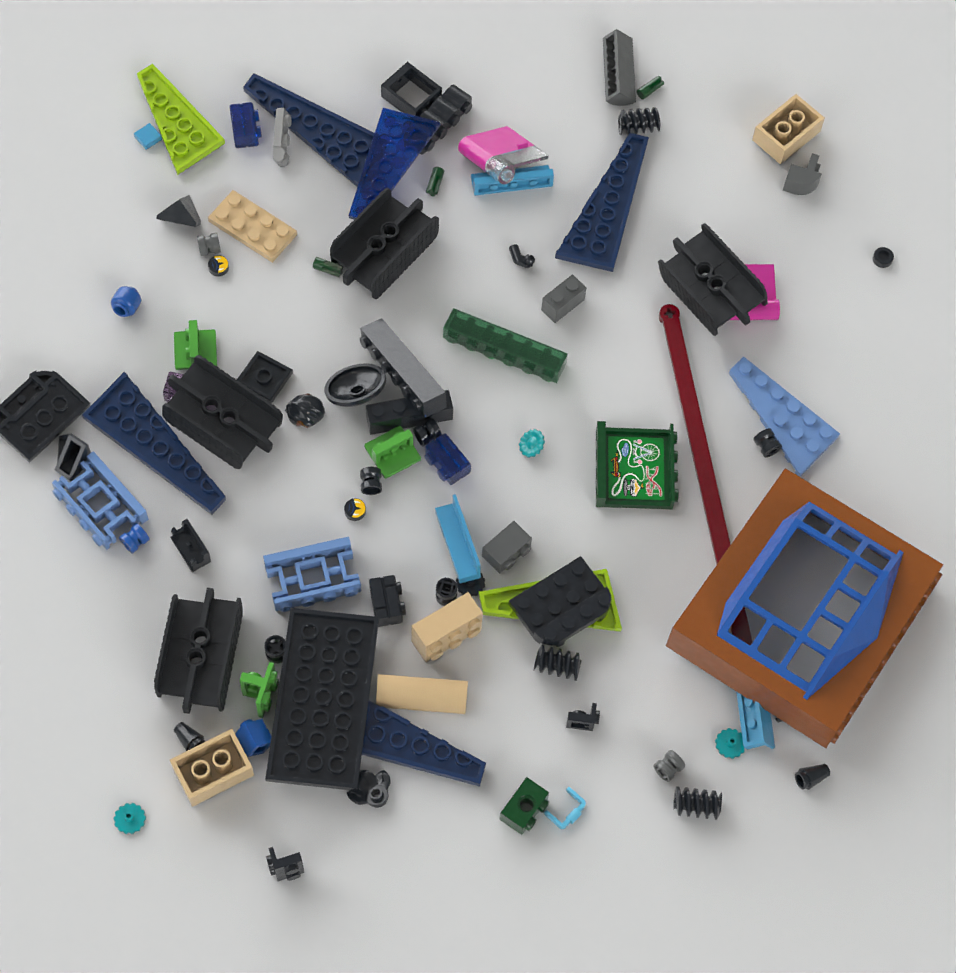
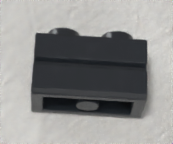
[369,575,406,627]

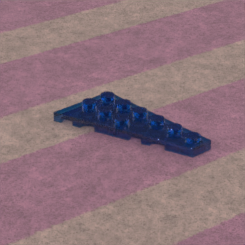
[348,108,441,220]

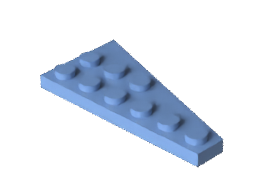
[729,357,840,477]

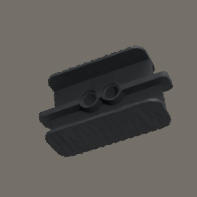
[330,188,439,299]
[658,223,768,336]
[162,355,283,469]
[154,587,243,714]

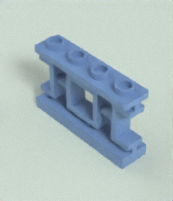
[52,451,149,550]
[263,536,361,612]

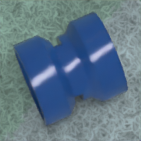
[119,523,150,554]

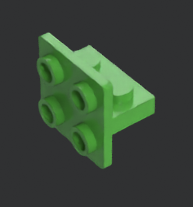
[174,320,217,370]
[364,426,421,479]
[239,662,279,718]

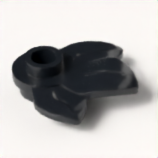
[347,770,391,808]

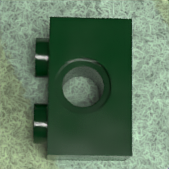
[499,777,550,835]

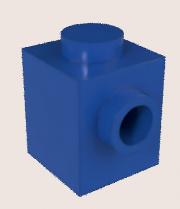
[235,719,271,757]

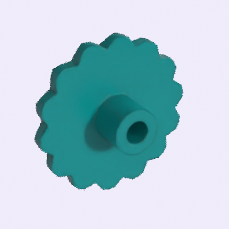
[519,429,545,458]
[715,728,745,759]
[113,803,146,834]

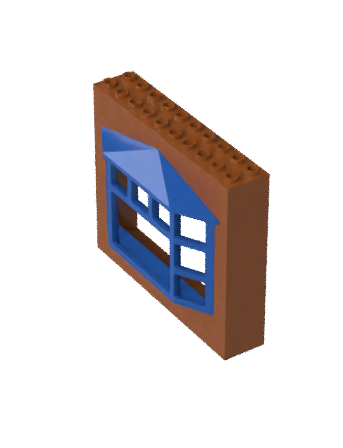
[666,468,944,748]

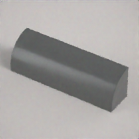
[603,29,636,106]

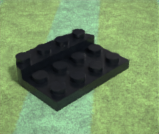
[0,371,90,463]
[508,556,612,647]

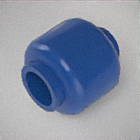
[111,286,142,317]

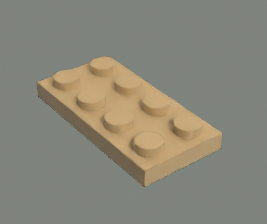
[208,190,297,263]

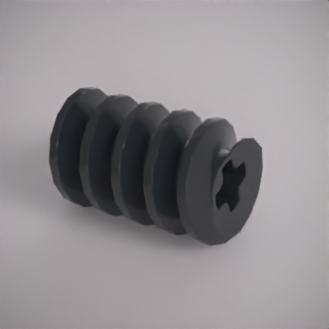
[618,107,661,135]
[533,644,582,681]
[673,786,722,820]

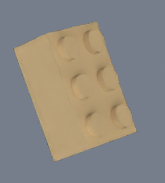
[752,94,825,164]
[411,592,483,662]
[170,729,254,807]

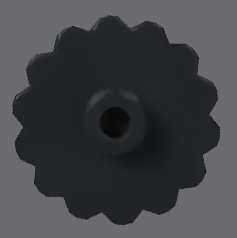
[456,573,485,597]

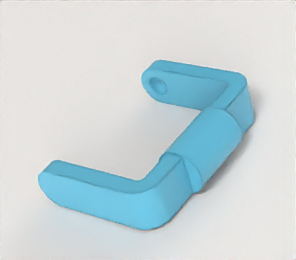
[544,787,586,829]

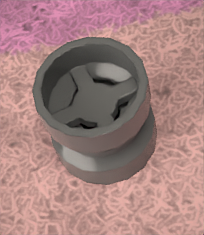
[197,233,221,256]
[653,750,685,782]

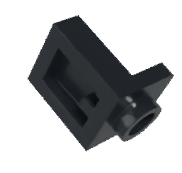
[566,703,600,731]

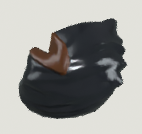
[285,393,325,428]

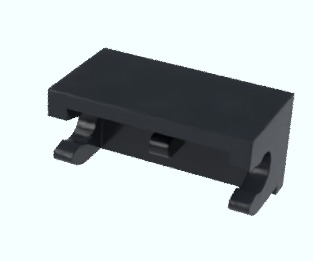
[170,519,211,572]

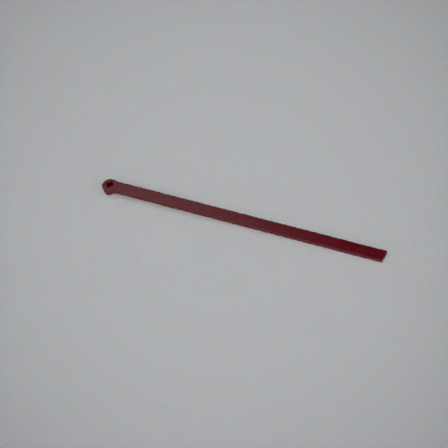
[659,304,753,645]

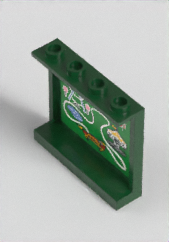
[596,421,679,510]

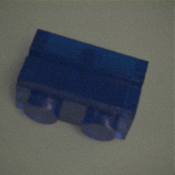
[229,102,262,148]
[424,433,471,485]

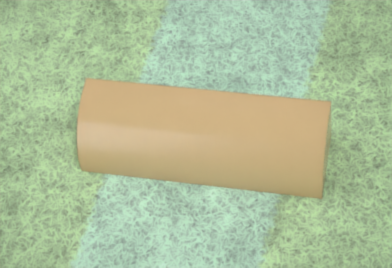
[376,674,468,714]

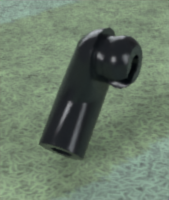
[509,244,535,268]

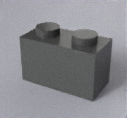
[541,274,587,323]
[482,521,532,574]

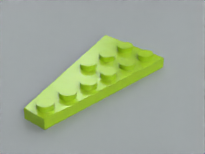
[137,63,225,175]
[478,569,622,632]

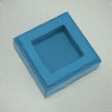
[134,123,162,150]

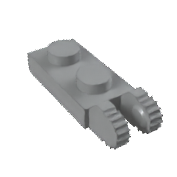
[273,108,292,167]

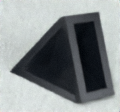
[156,195,201,227]
[55,433,91,481]

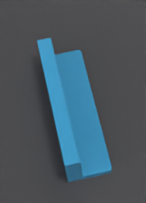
[471,165,554,196]
[435,494,481,583]
[736,691,775,749]

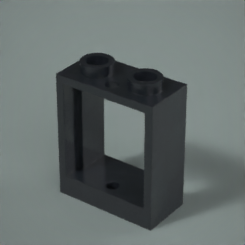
[381,61,442,122]

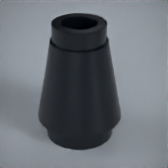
[174,722,206,751]
[795,764,830,790]

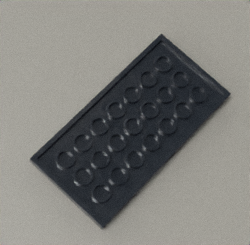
[265,608,379,791]

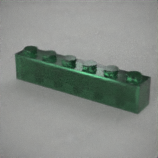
[443,308,568,383]

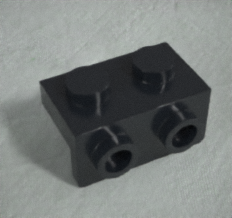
[266,847,304,881]

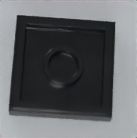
[237,351,293,404]

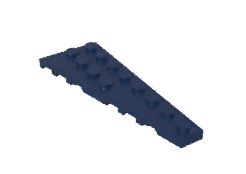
[243,73,389,187]
[555,133,649,272]
[82,372,226,515]
[362,700,486,787]

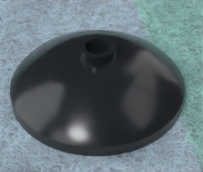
[324,363,386,407]

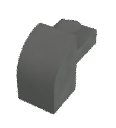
[783,153,822,195]

